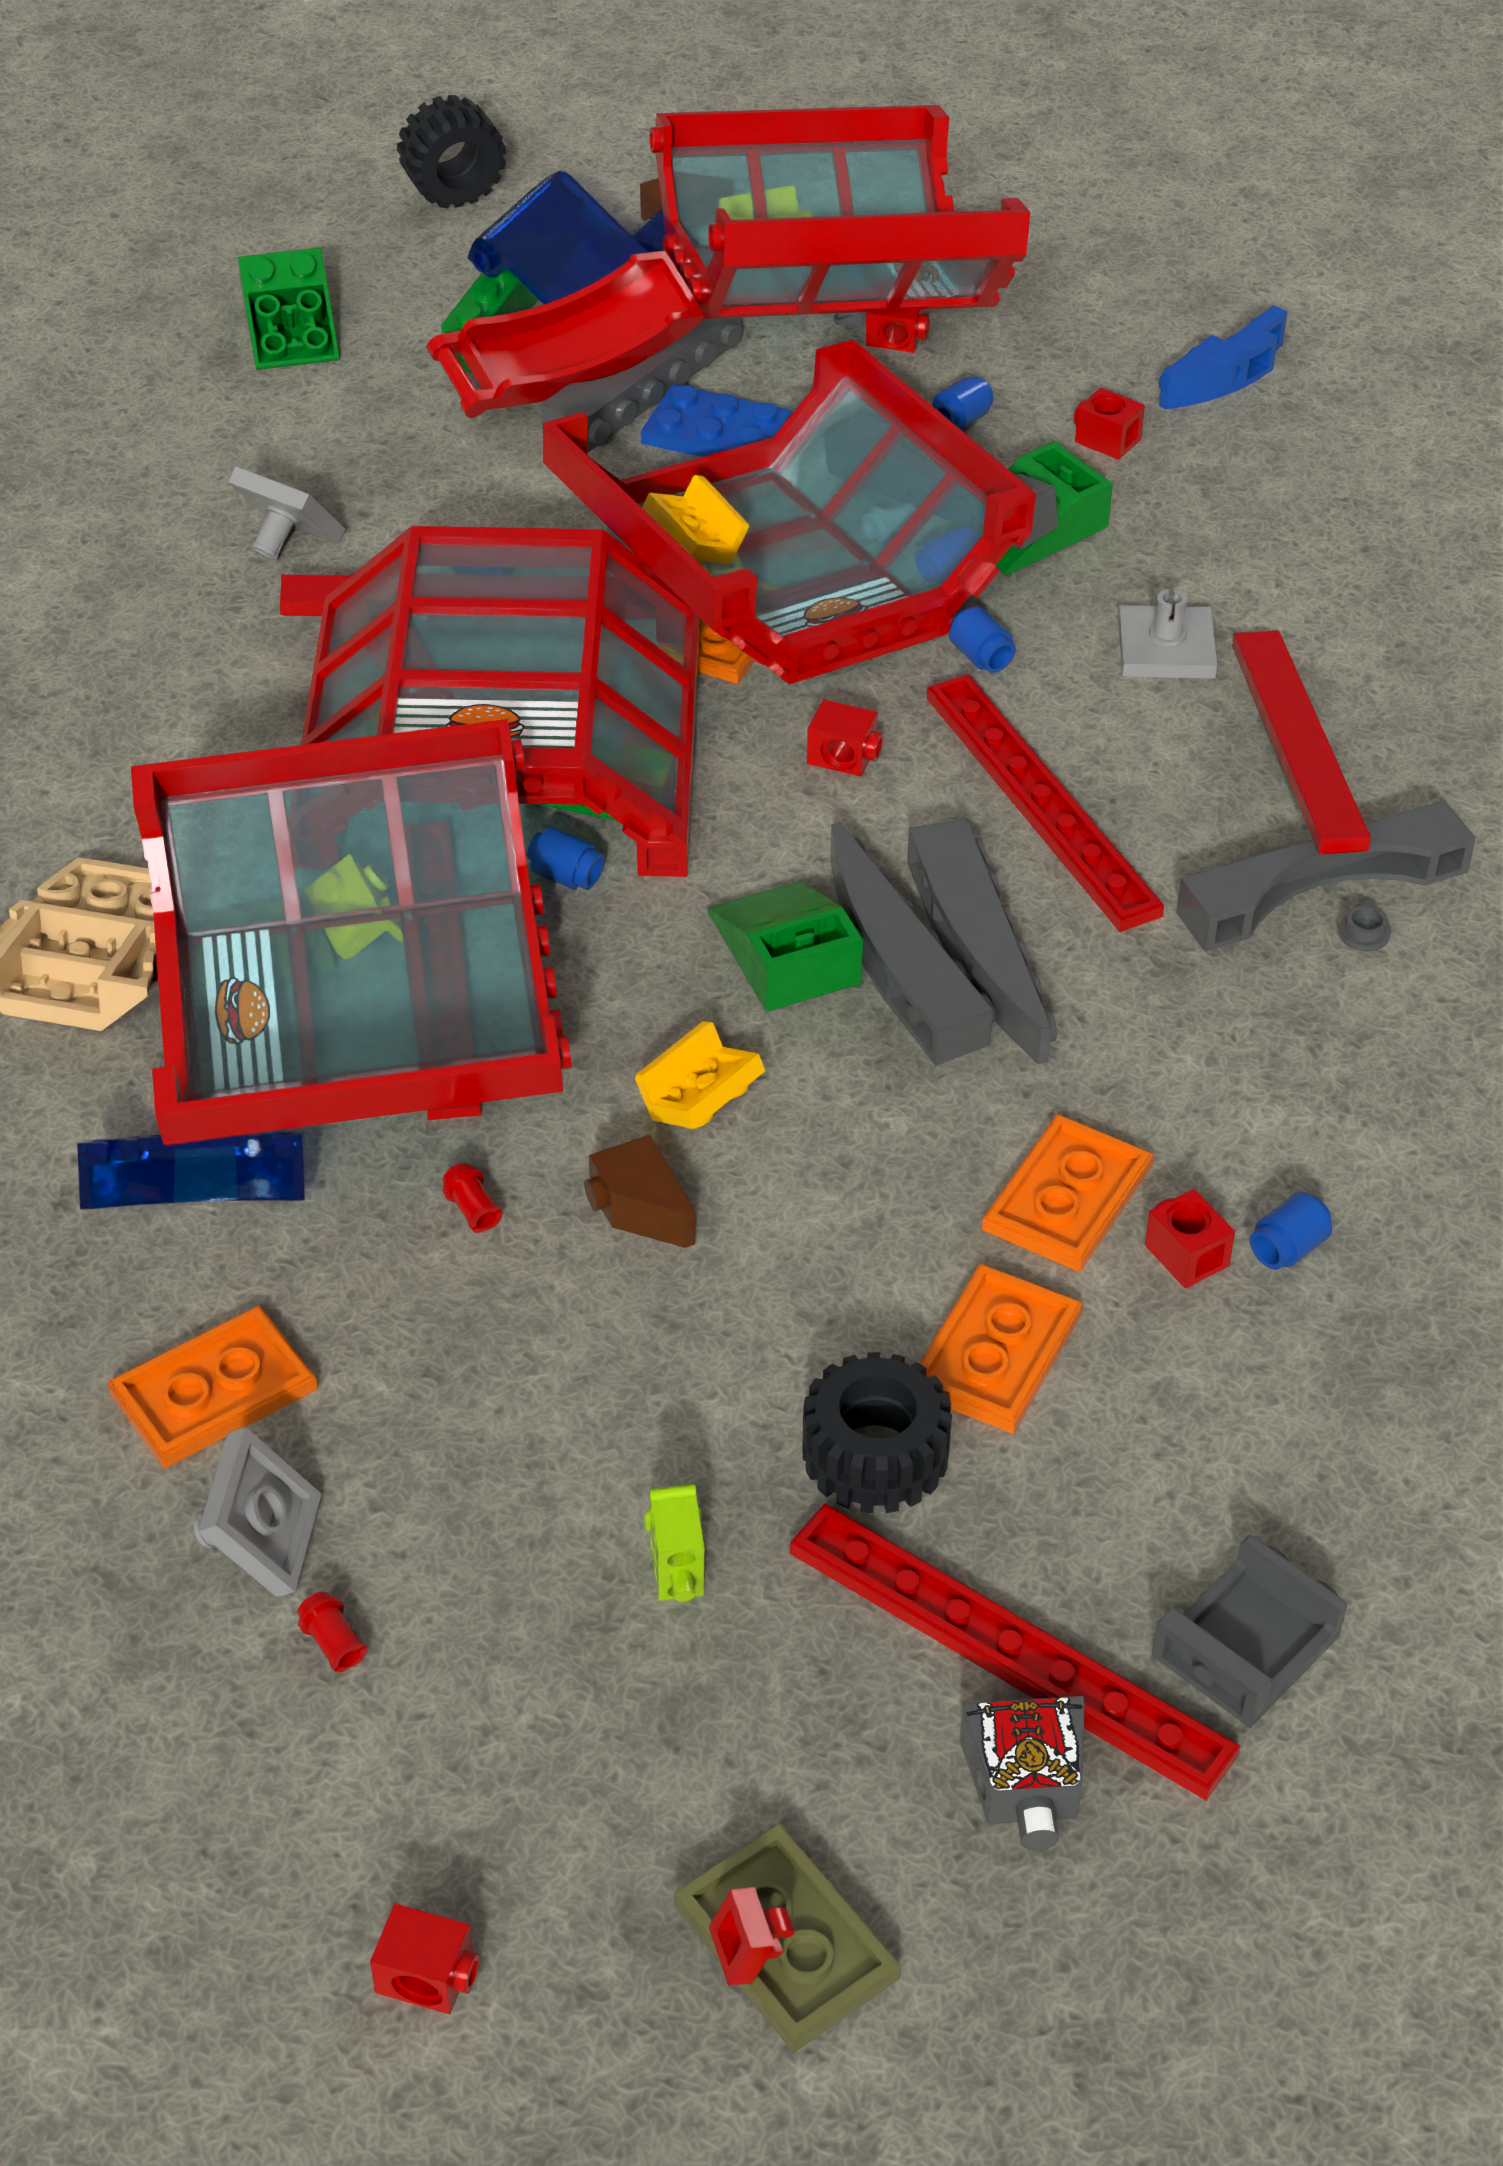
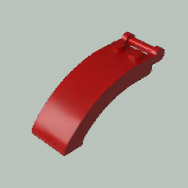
[426,251,706,418]

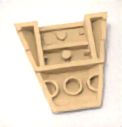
[0,857,156,1031]

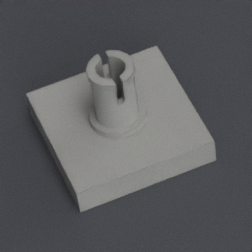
[228,466,345,561]
[1118,589,1217,678]
[194,1427,322,1597]

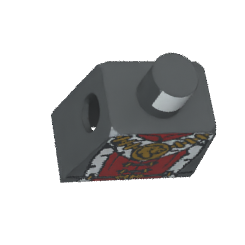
[960,1696,1085,1850]

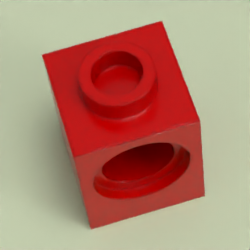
[866,291,930,353]
[1073,387,1145,460]
[807,699,883,777]
[1145,1189,1235,1289]
[370,1903,480,2014]

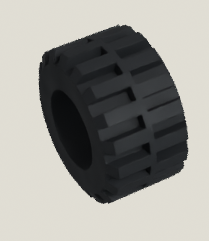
[397,95,506,209]
[802,1352,952,1513]

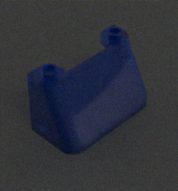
[467,171,649,304]

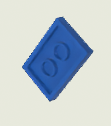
[641,384,792,457]

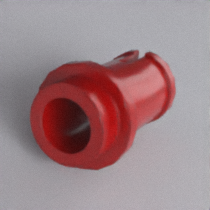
[442,1163,503,1233]
[297,1592,367,1673]

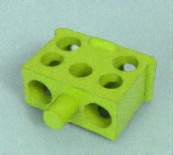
[644,1484,704,1602]

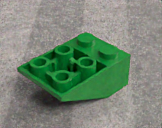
[238,247,340,370]
[949,441,1113,576]
[708,881,863,1012]

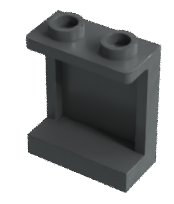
[1152,1535,1347,1728]

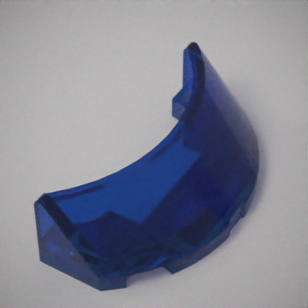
[77,1131,305,1210]

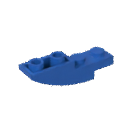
[1159,305,1287,409]

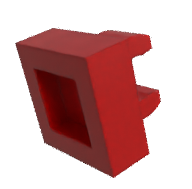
[709,1887,795,1986]

